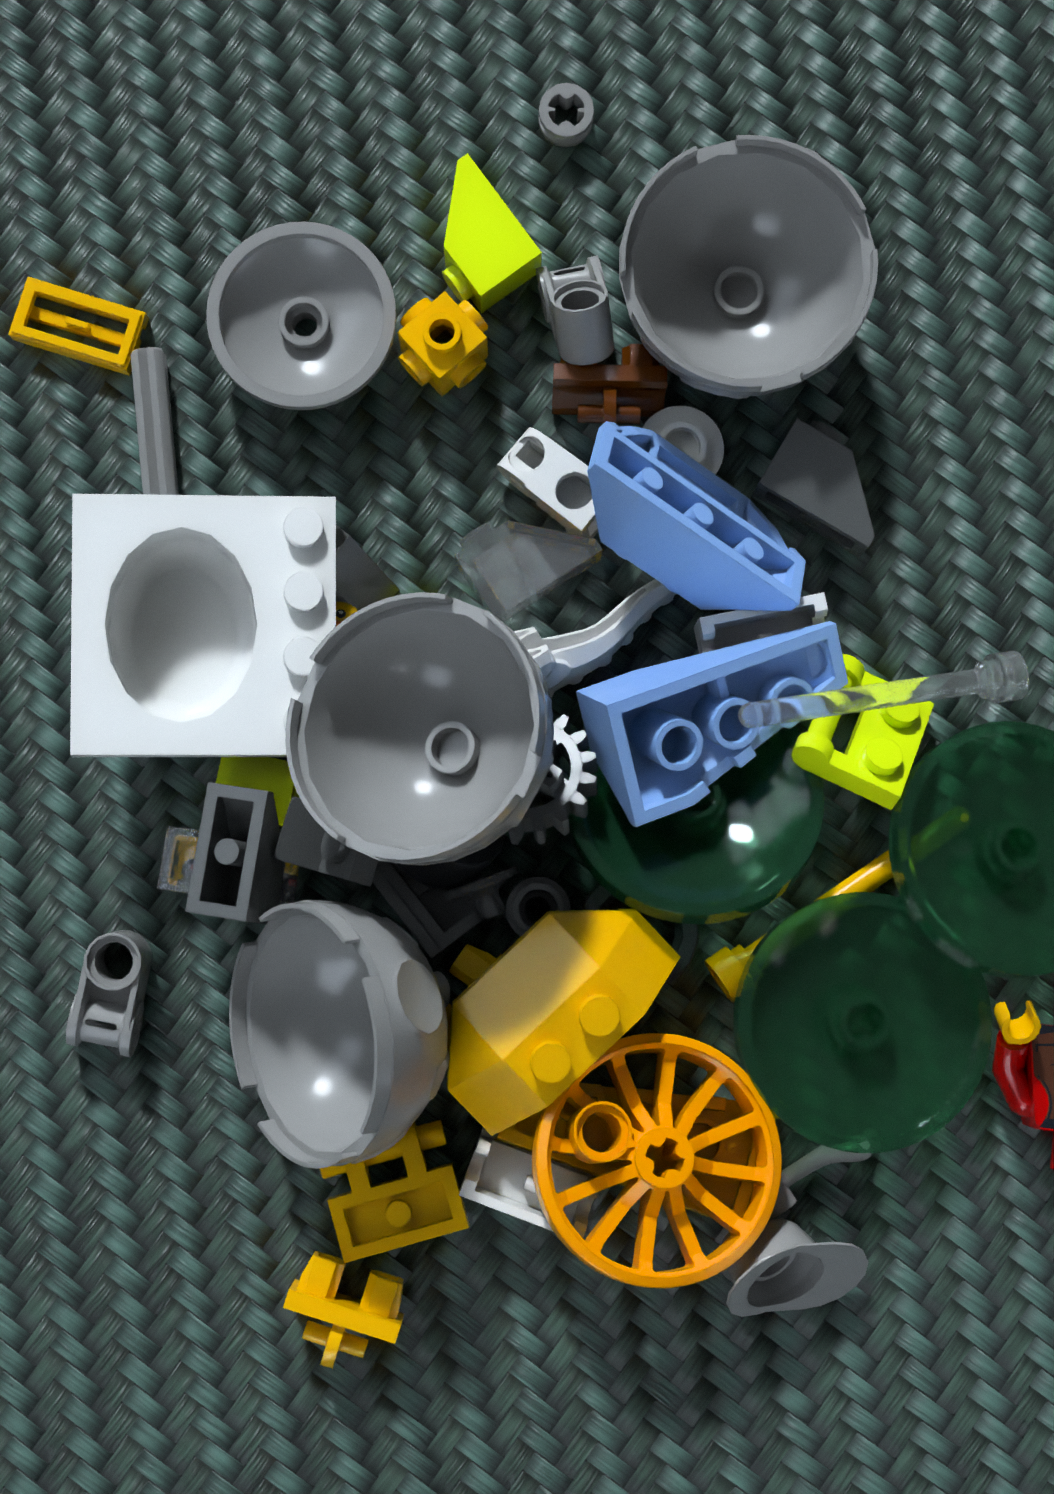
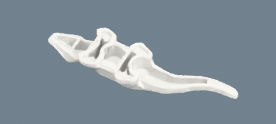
[514,579,676,697]

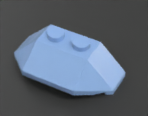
[587,421,806,611]

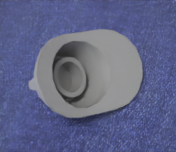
[722,1218,869,1317]

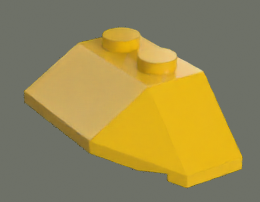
[447,909,680,1136]

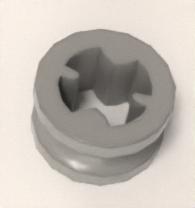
[538,83,594,147]

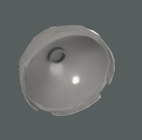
[619,135,878,399]
[285,592,554,866]
[229,900,450,1169]

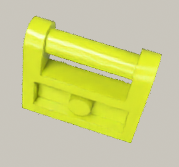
[791,654,934,810]

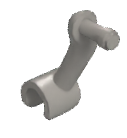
[751,1130,878,1220]

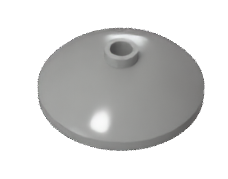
[206,221,397,410]

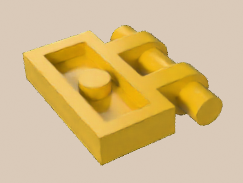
[319,1119,470,1263]

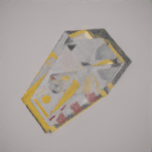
[454,520,603,623]

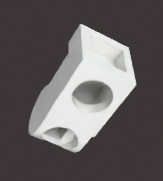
[496,427,598,547]

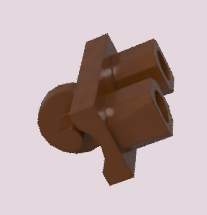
[552,344,667,425]

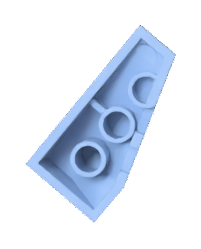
[576,621,848,827]

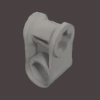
[536,255,614,365]
[66,930,152,1058]

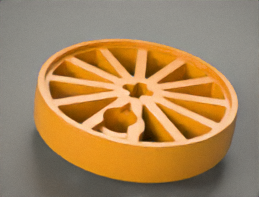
[532,1033,782,1288]

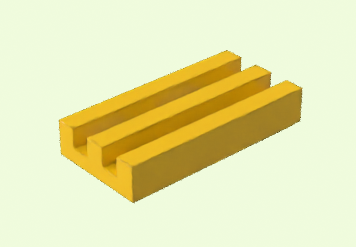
[8,277,149,376]

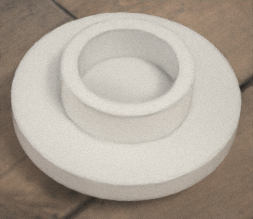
[643,406,724,475]

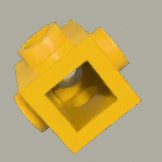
[397,291,488,397]

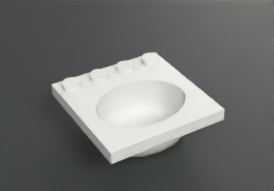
[70,494,336,757]

